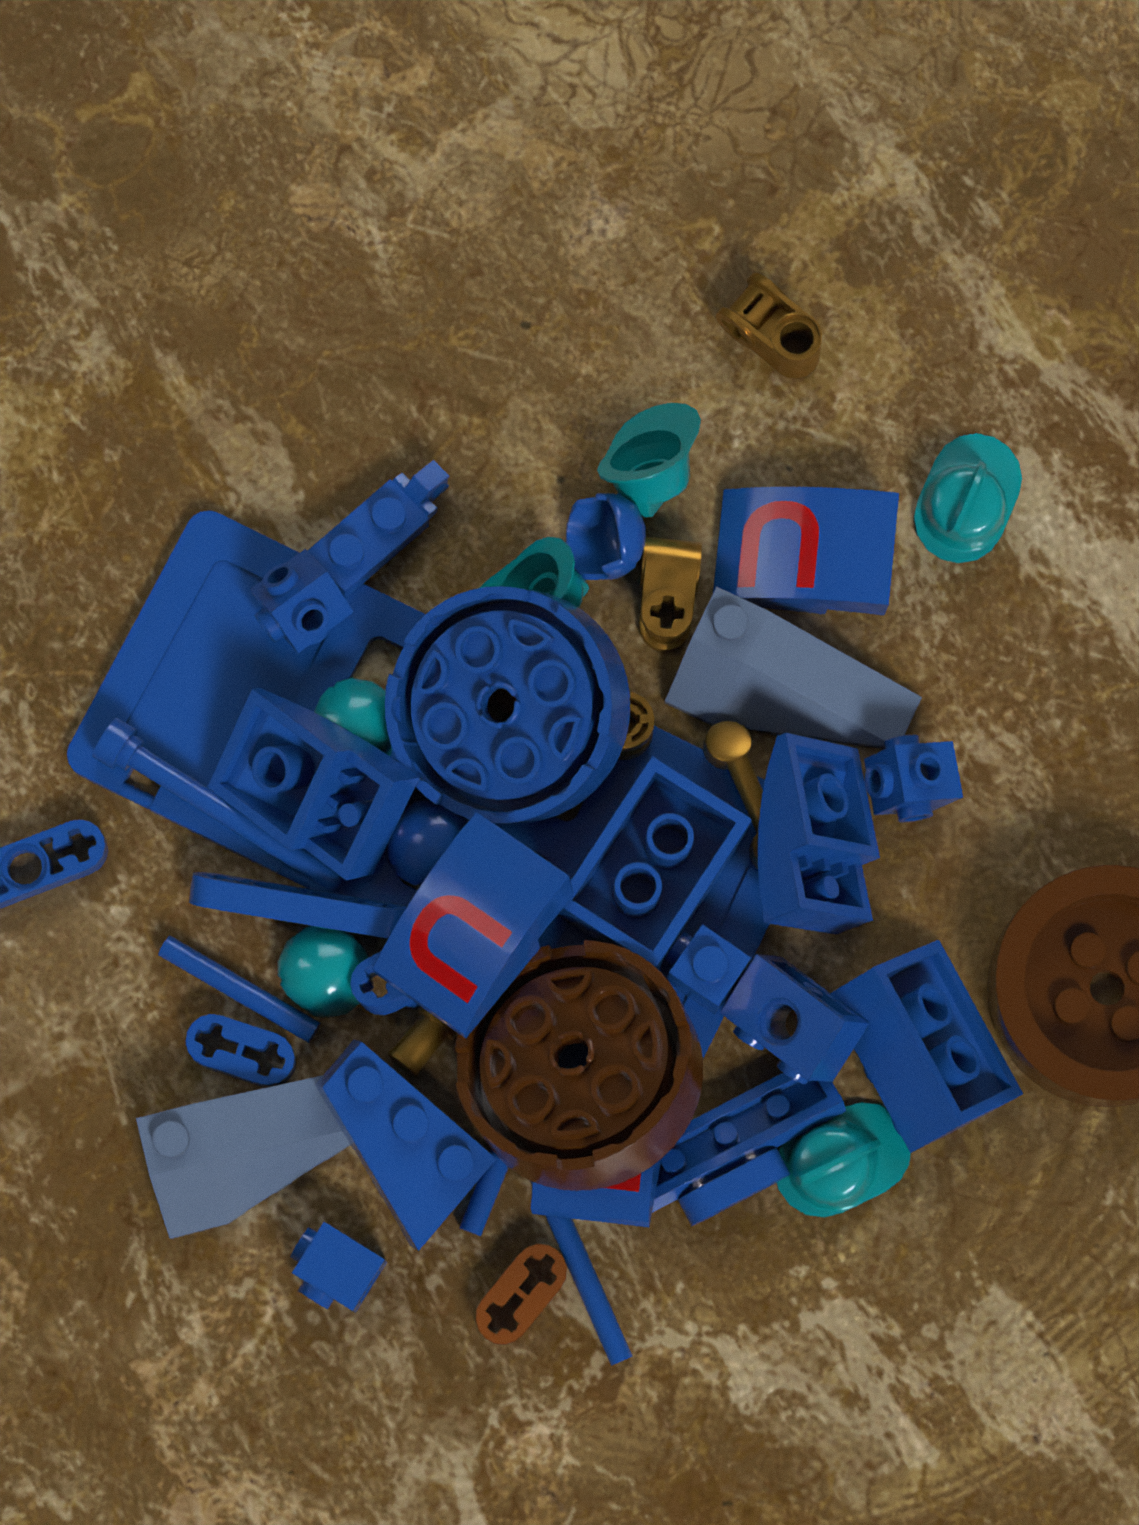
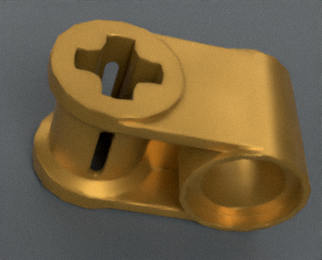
[715,272,823,379]
[639,537,702,653]

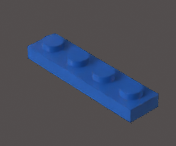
[652,1073,846,1213]

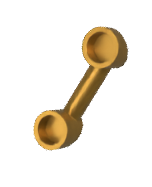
[703,721,763,869]

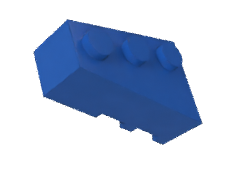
[315,1040,496,1251]

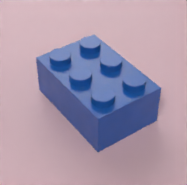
[558,756,752,970]

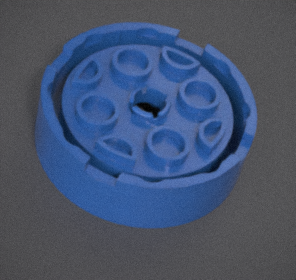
[385,586,630,824]

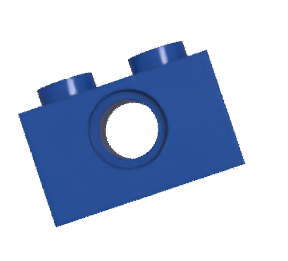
[720,954,870,1084]

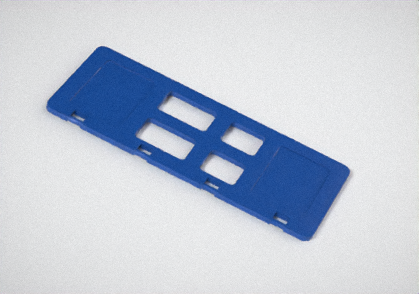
[67,511,769,1059]

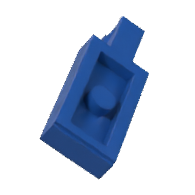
[307,460,449,598]

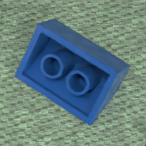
[831,940,1023,1153]

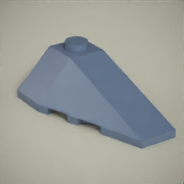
[665,587,922,749]
[136,1075,351,1239]

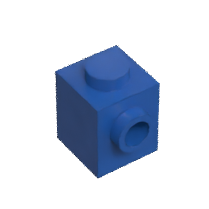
[665,924,751,1015]
[290,1222,387,1313]

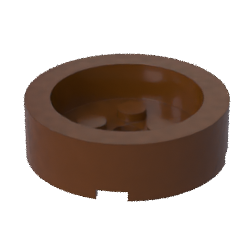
[987,865,1139,1107]
[455,940,703,1191]

